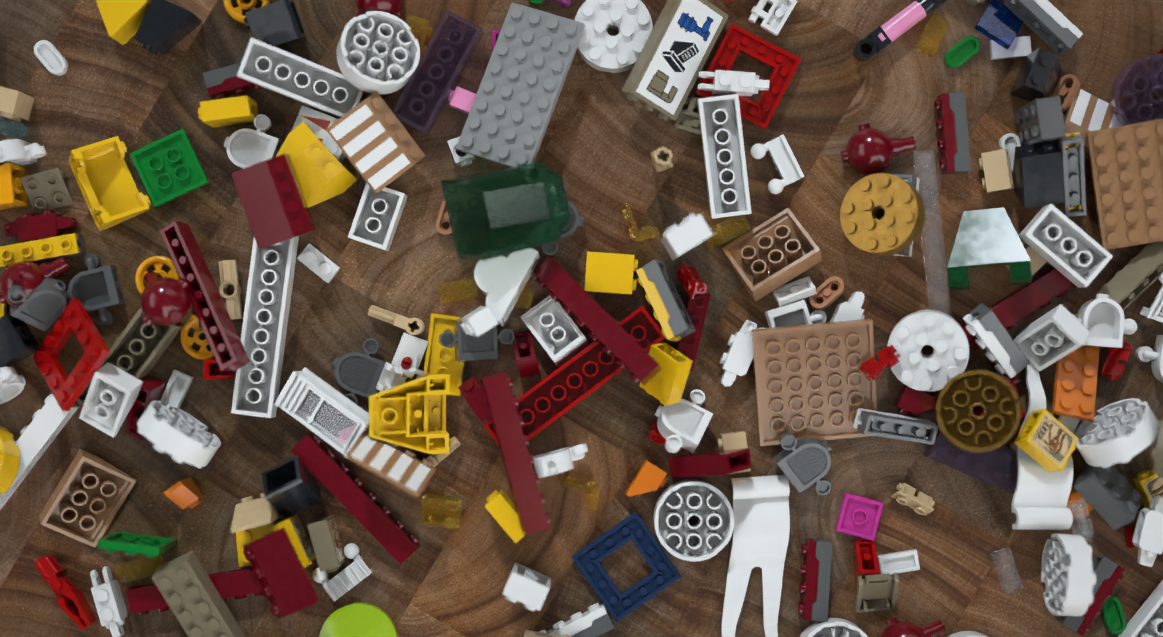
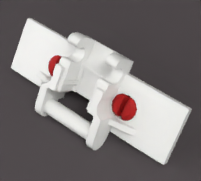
[376,333,428,392]

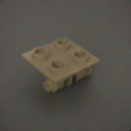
[20,167,74,214]

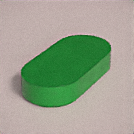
[943,36,980,69]
[1101,595,1127,634]

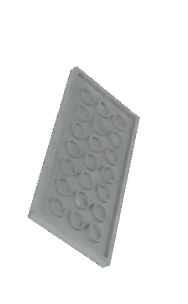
[456,2,585,174]

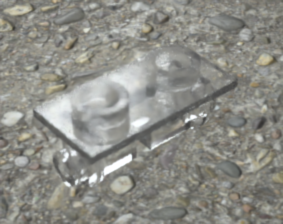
[1067,498,1095,541]

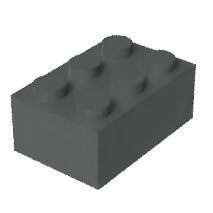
[1015,96,1066,146]
[1073,463,1143,530]

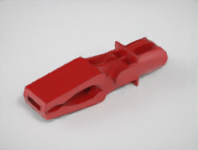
[35,554,97,630]

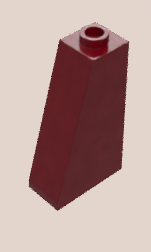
[668,448,752,477]

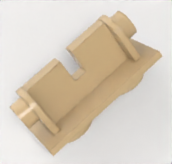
[891,483,935,515]

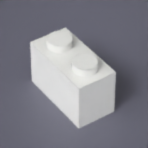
[460,306,498,337]

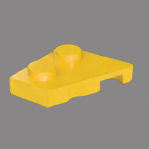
[236,523,275,567]

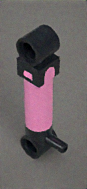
[853,0,946,62]

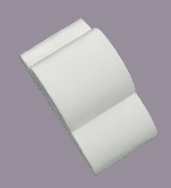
[474,247,540,327]

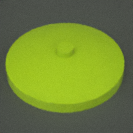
[319,602,398,637]

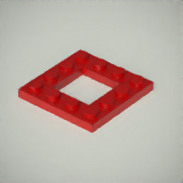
[695,23,801,130]
[33,298,111,411]

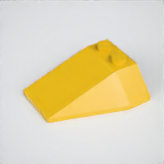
[276,121,358,208]
[369,374,450,454]

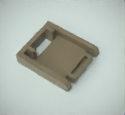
[854,573,899,613]

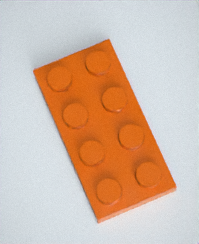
[1052,345,1100,422]

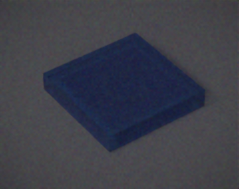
[974,0,1024,49]

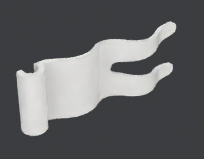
[1012,362,1079,530]
[721,475,790,637]

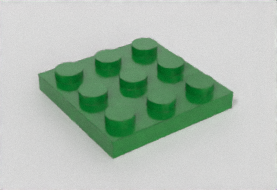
[130,129,210,208]
[97,531,177,558]

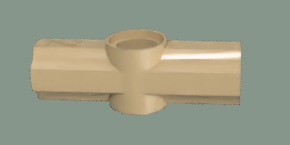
[650,147,673,172]
[218,260,243,320]

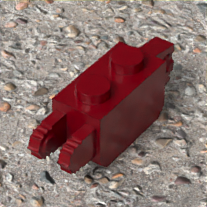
[4,211,78,242]

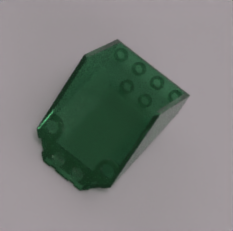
[441,162,571,260]

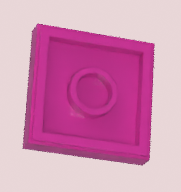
[835,492,884,541]

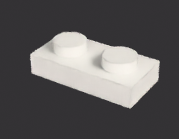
[297,243,341,283]
[772,276,817,307]

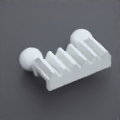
[750,134,804,194]
[312,543,373,602]

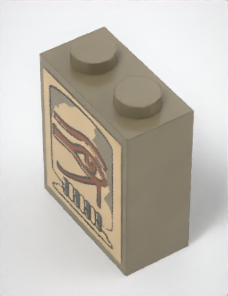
[307,515,346,573]

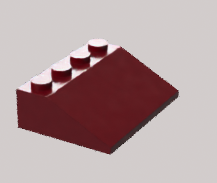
[231,154,316,249]
[243,527,320,619]

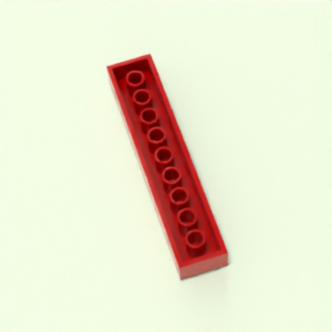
[483,305,665,446]

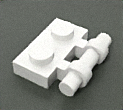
[748,0,797,37]

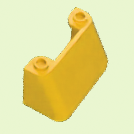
[69,136,151,231]

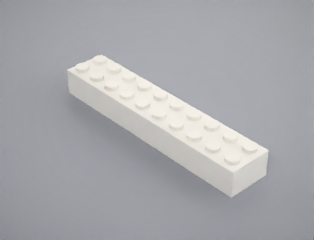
[231,236,299,418]

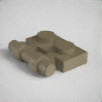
[674,96,701,136]

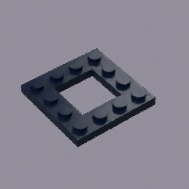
[571,511,681,622]

